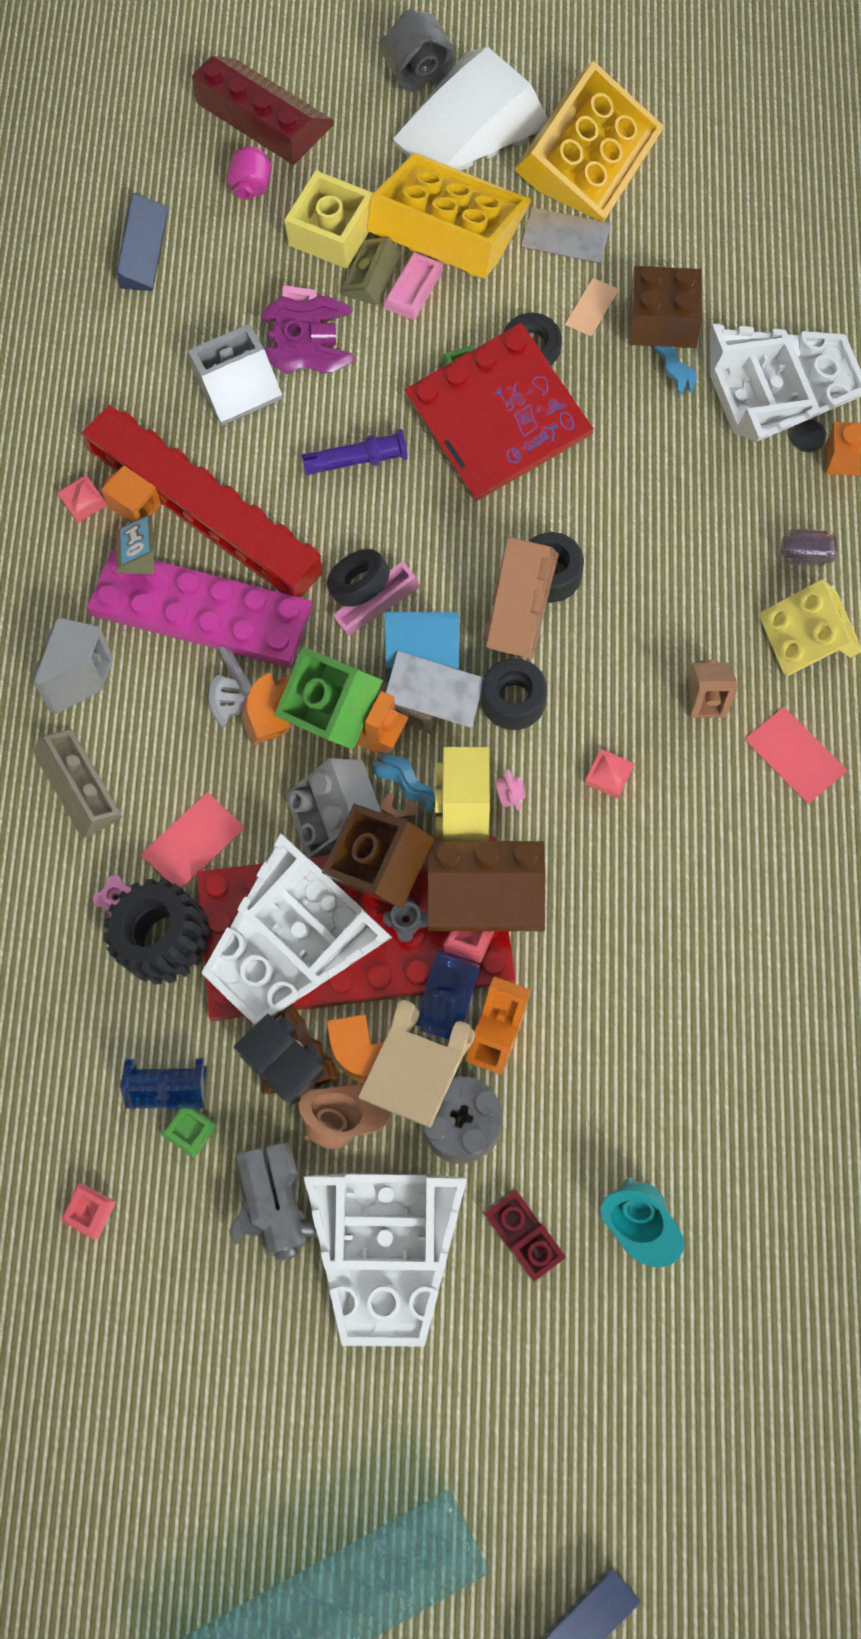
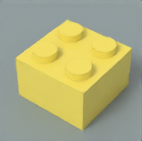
[284,170,373,269]
[435,747,490,841]

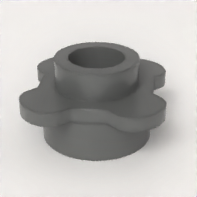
[383,897,428,942]

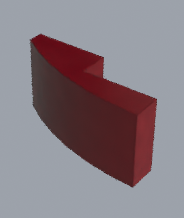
[482,1188,566,1282]

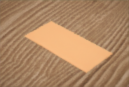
[565,278,619,337]

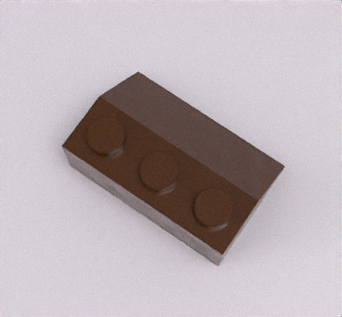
[428,841,546,932]

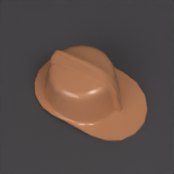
[298,1085,391,1149]

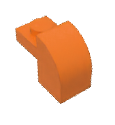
[241,672,291,746]
[356,691,409,753]
[465,977,531,1075]
[327,1014,383,1083]

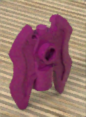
[261,295,355,374]

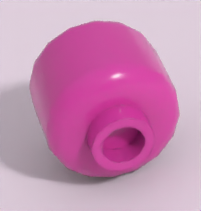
[226,146,272,200]

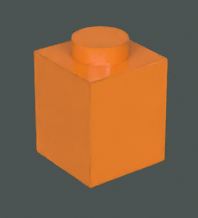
[826,422,861,476]
[101,465,161,523]

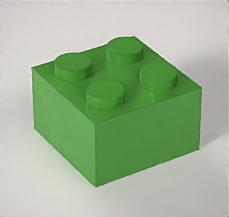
[274,647,383,749]

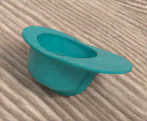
[600,1178,684,1268]

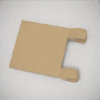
[358,1000,475,1128]

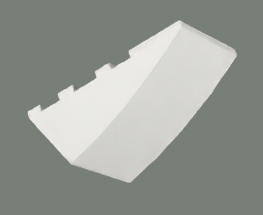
[393,47,548,171]
[710,324,861,442]
[202,833,392,1025]
[304,1173,467,1346]

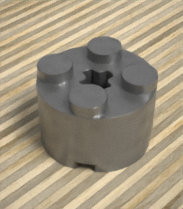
[379,9,455,92]
[422,1076,502,1164]

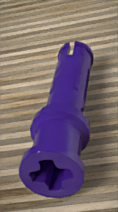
[302,429,408,476]

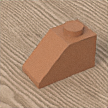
[688,659,737,718]

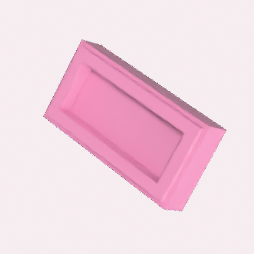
[384,252,443,321]

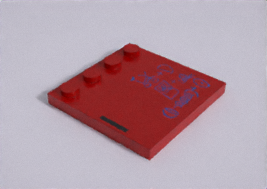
[404,323,593,502]

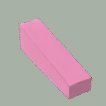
[332,561,420,636]

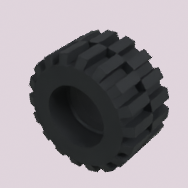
[103,878,211,985]

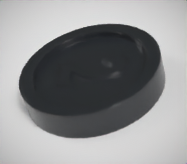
[791,419,826,452]

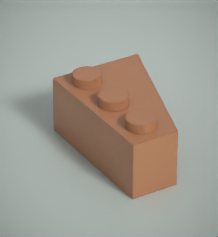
[483,537,559,659]

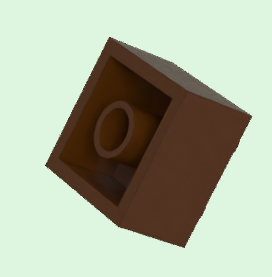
[629,266,702,348]
[321,804,435,909]

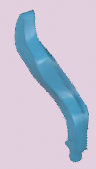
[654,346,697,395]
[372,753,435,813]

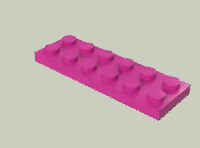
[87,549,313,668]

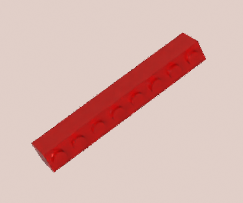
[81,404,323,598]

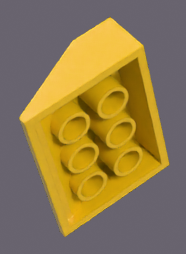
[514,61,664,221]
[367,152,531,279]

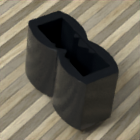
[233,1013,325,1107]

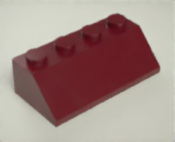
[191,56,334,165]

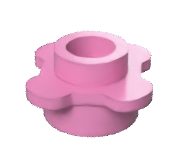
[496,769,525,811]
[93,875,131,916]

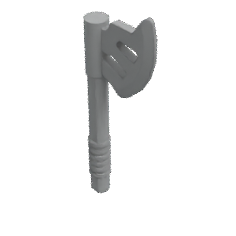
[208,647,252,728]

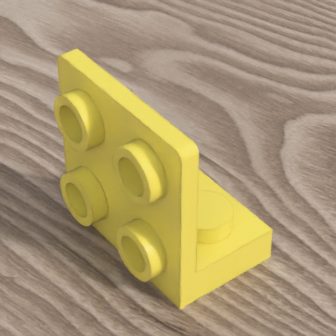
[759,579,861,676]

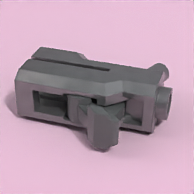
[229,1142,318,1262]

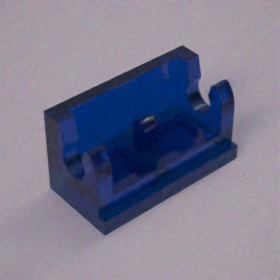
[415,950,480,1040]
[120,1058,208,1109]

